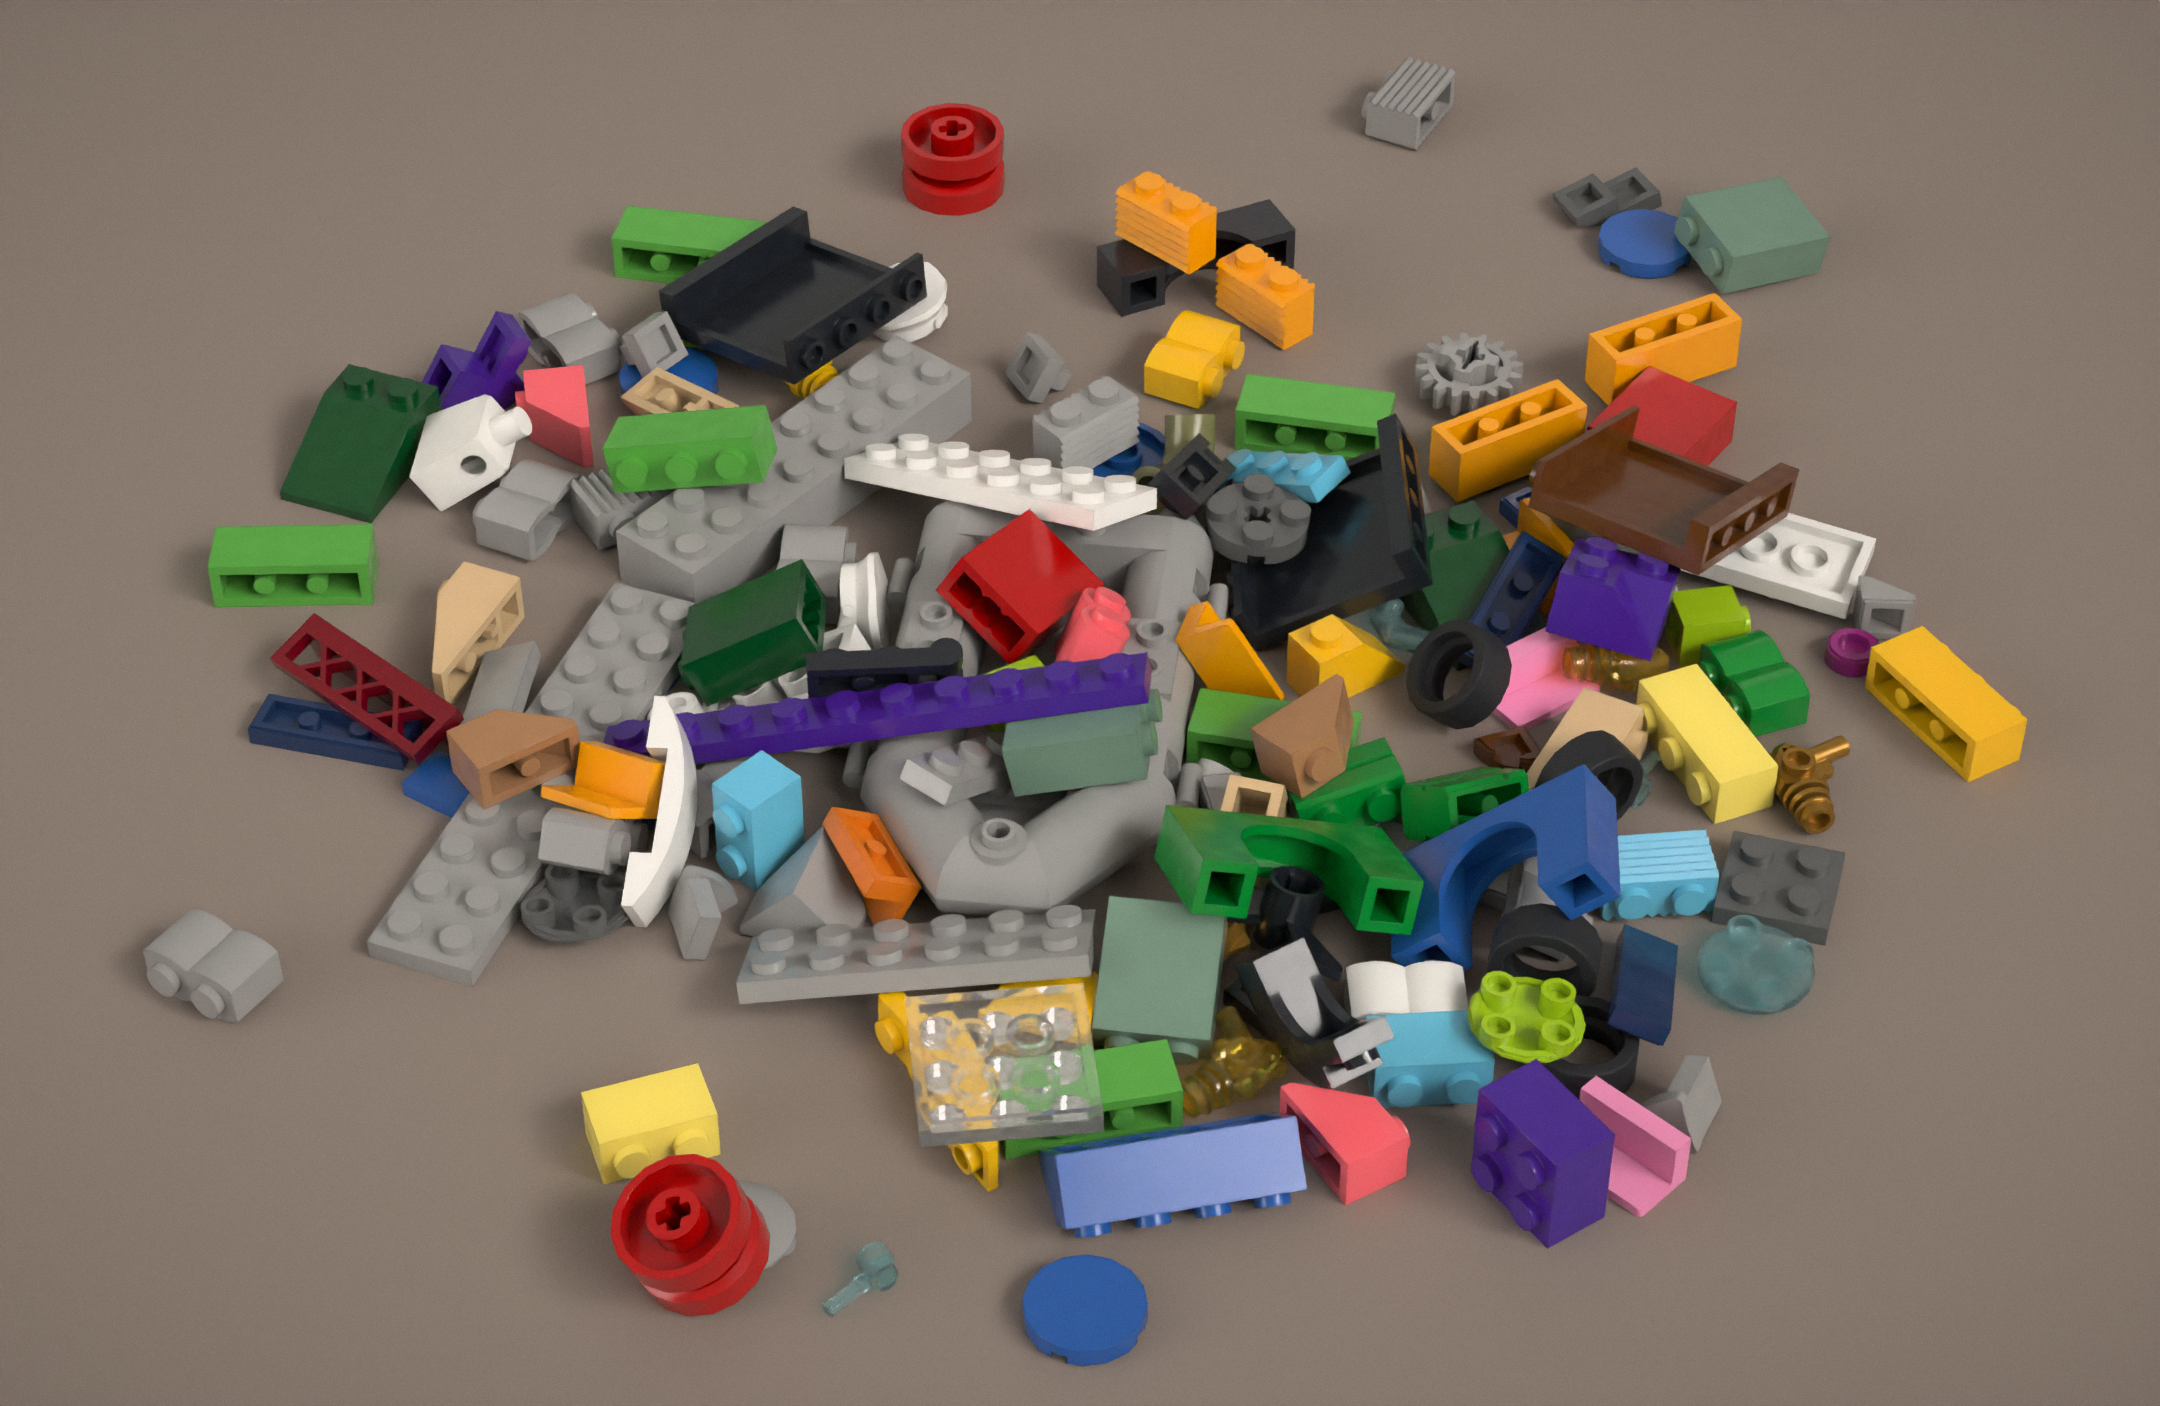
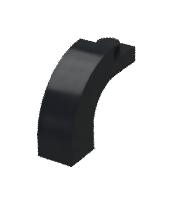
[1234,937,1395,1089]

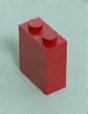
[1587,366,1737,466]
[936,509,1104,664]

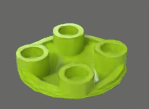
[1467,971,1586,1063]

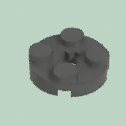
[1204,474,1311,564]

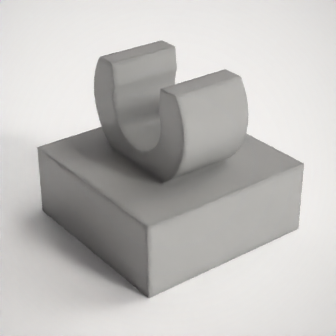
[619,311,688,378]
[1005,332,1073,403]

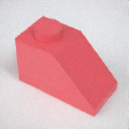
[515,365,594,467]
[1279,1082,1411,1206]

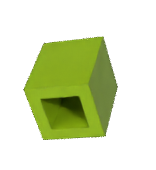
[1665,585,1751,667]

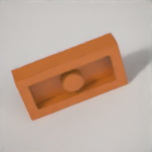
[822,807,922,925]

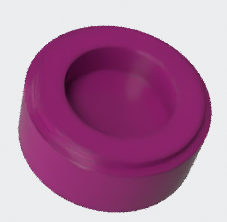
[1824,628,1880,678]

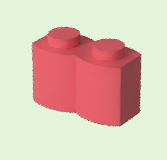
[1054,587,1131,663]

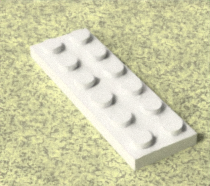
[844,433,1157,531]
[1548,513,1876,619]

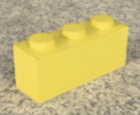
[1636,664,1778,824]

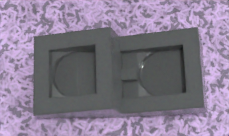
[1553,167,1662,226]

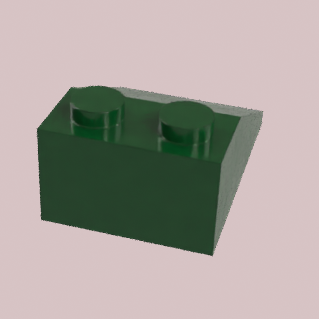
[280,364,441,523]
[1396,500,1547,671]

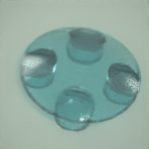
[1697,915,1815,1015]

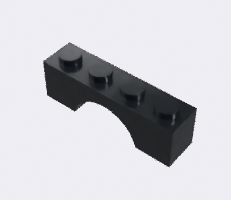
[1097,199,1296,317]

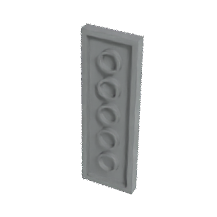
[736,905,1098,1004]

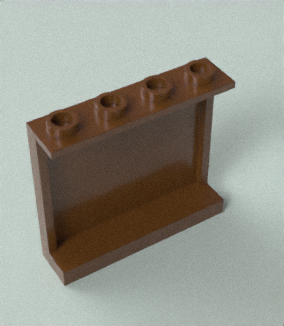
[1528,406,1799,575]

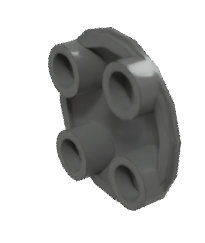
[520,865,629,943]

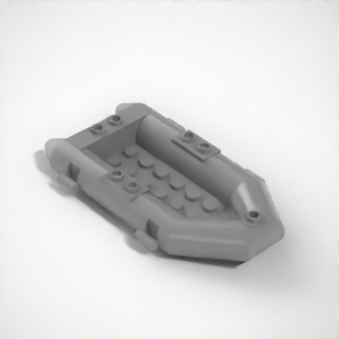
[842,500,1230,917]

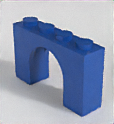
[1391,764,1621,971]

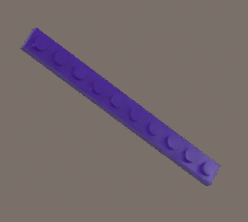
[603,652,1152,764]

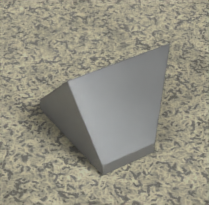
[740,826,867,937]

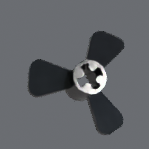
[1227,866,1343,981]

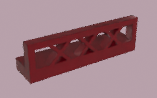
[270,613,464,765]

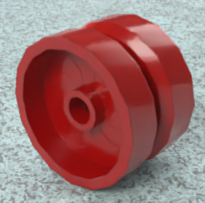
[901,103,1005,216]
[610,1154,770,1316]

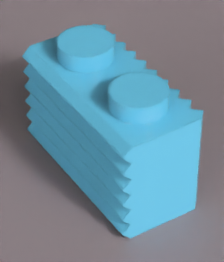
[1599,829,1719,921]

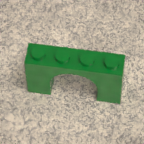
[1154,805,1424,935]

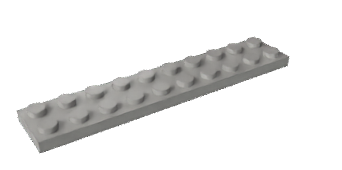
[367,583,697,987]

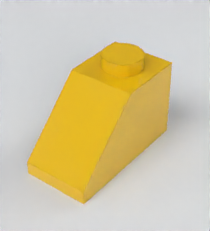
[1286,614,1405,698]

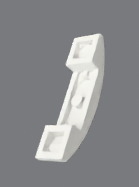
[621,696,698,927]

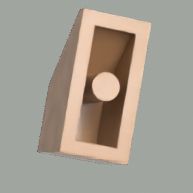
[1250,674,1354,799]
[446,709,580,810]

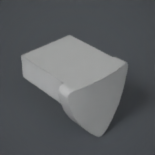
[668,865,738,960]
[1641,1055,1722,1154]

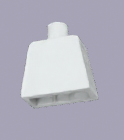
[409,394,532,511]

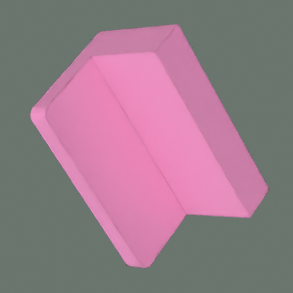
[1492,627,1600,730]
[1579,1076,1691,1217]

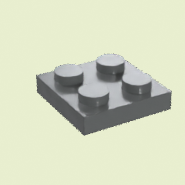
[1712,831,1845,946]

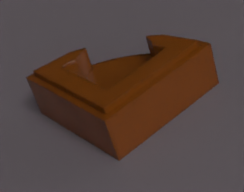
[1473,726,1541,773]

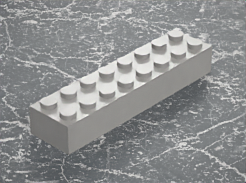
[616,335,972,603]

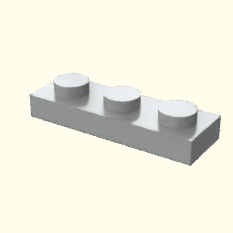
[899,732,1011,806]

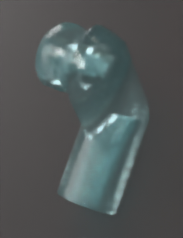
[1370,598,1430,654]

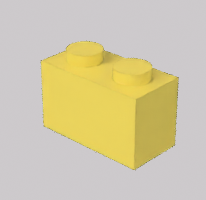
[581,1063,721,1184]

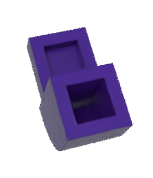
[422,311,532,410]

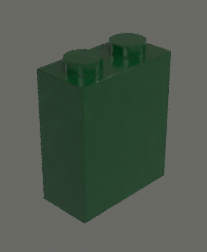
[678,559,827,707]

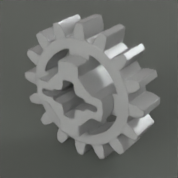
[1414,333,1523,416]

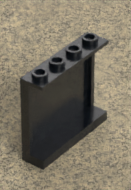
[659,206,927,385]
[1226,413,1433,652]

